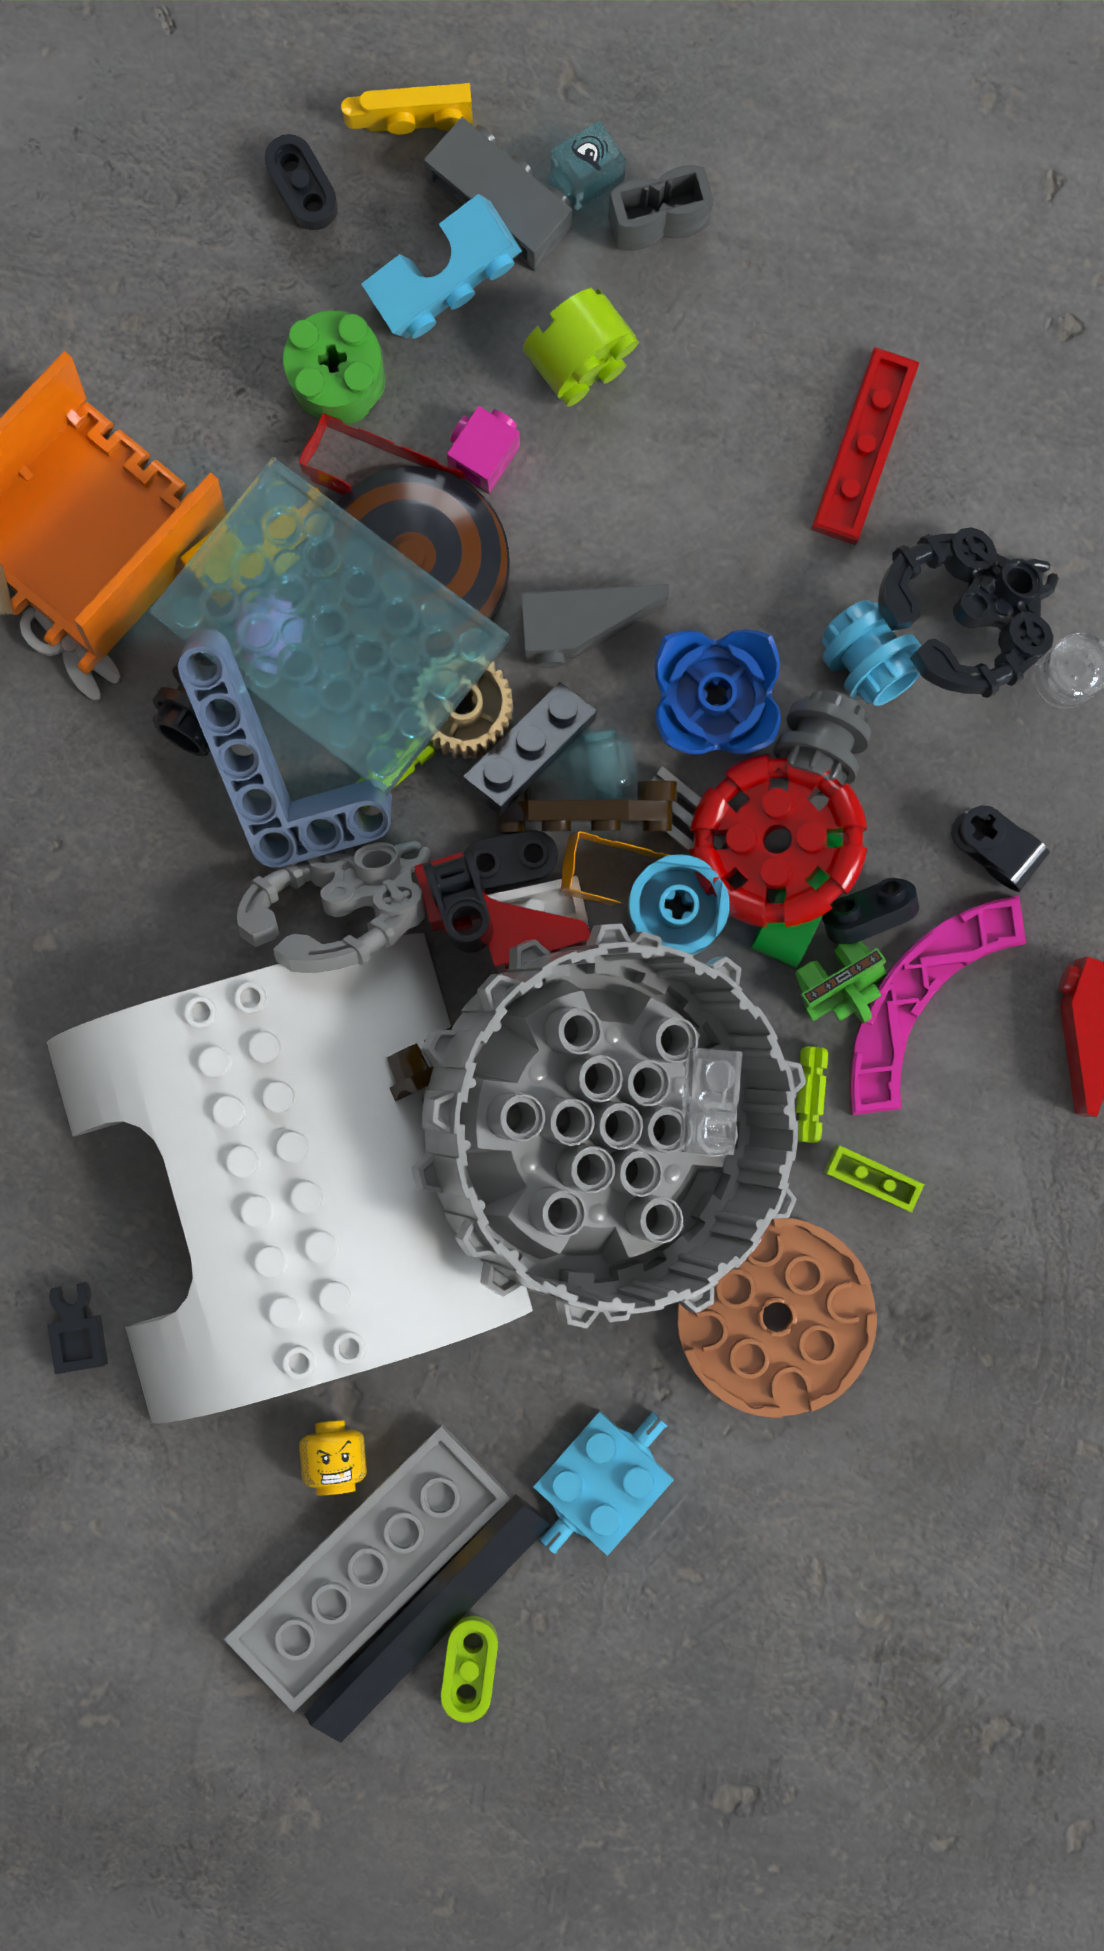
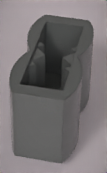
[608,165,714,251]

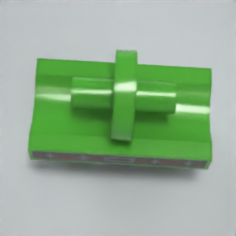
[795,941,887,1024]

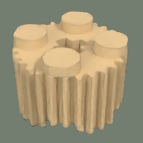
[413,651,513,759]

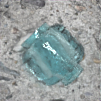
[569,728,638,800]

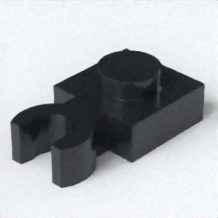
[47,1282,108,1374]

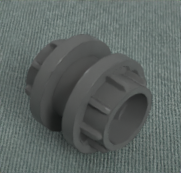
[774,690,872,796]

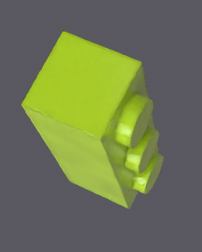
[823,1145,925,1213]

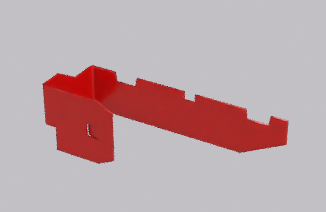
[299,414,466,495]

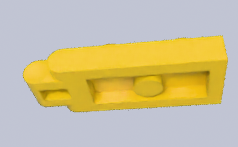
[341,83,473,135]

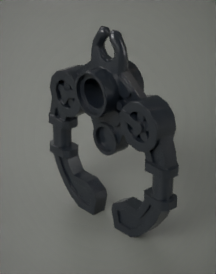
[878,527,1059,698]

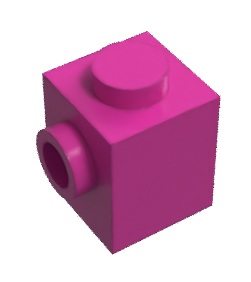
[447,406,520,494]

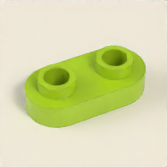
[441,1616,498,1723]

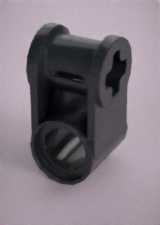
[951,805,1050,892]
[423,849,493,953]

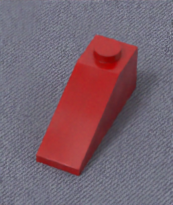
[1058,956,1104,1117]

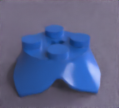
[654,629,781,755]

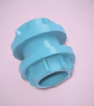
[821,600,922,706]

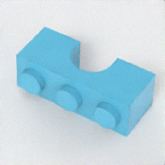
[361,194,522,339]

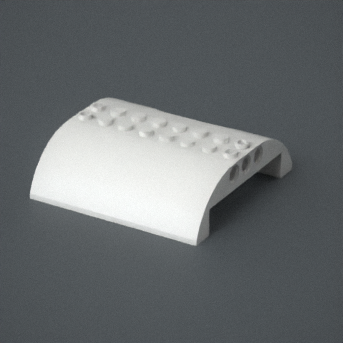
[47,933,533,1423]

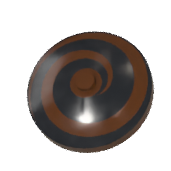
[316,466,510,661]

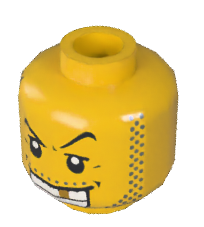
[299,1420,367,1496]

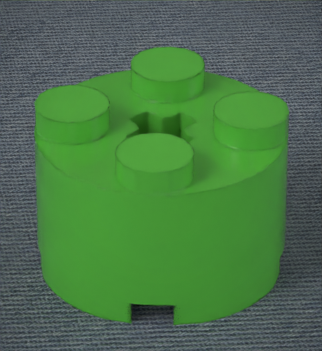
[283,311,386,425]

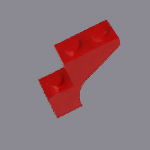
[414,852,590,974]

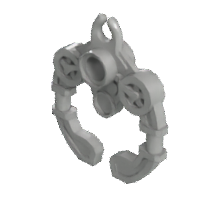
[237,840,432,973]

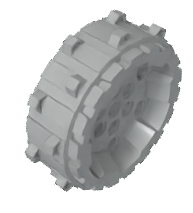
[411,924,806,1329]

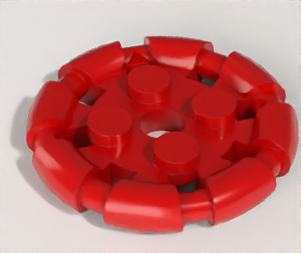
[689,753,868,928]

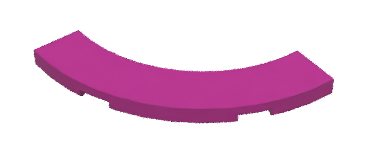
[849,896,1026,1115]

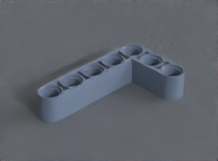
[178,628,393,868]

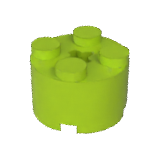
[523,287,639,407]

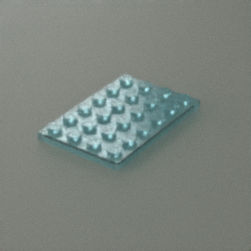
[148,457,510,796]

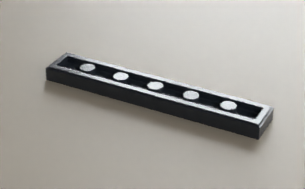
[304,1494,551,1743]

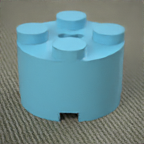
[627,855,729,955]

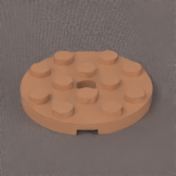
[677,1217,877,1418]

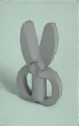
[19,607,121,702]

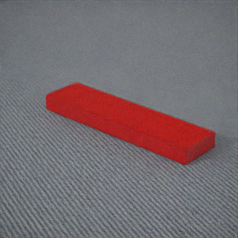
[810,347,920,545]

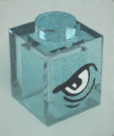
[548,120,626,211]

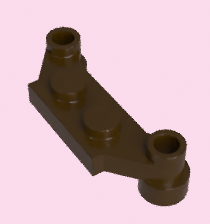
[496,781,677,833]

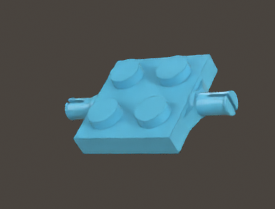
[533,1411,674,1556]

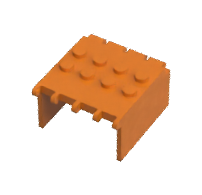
[0,351,227,675]

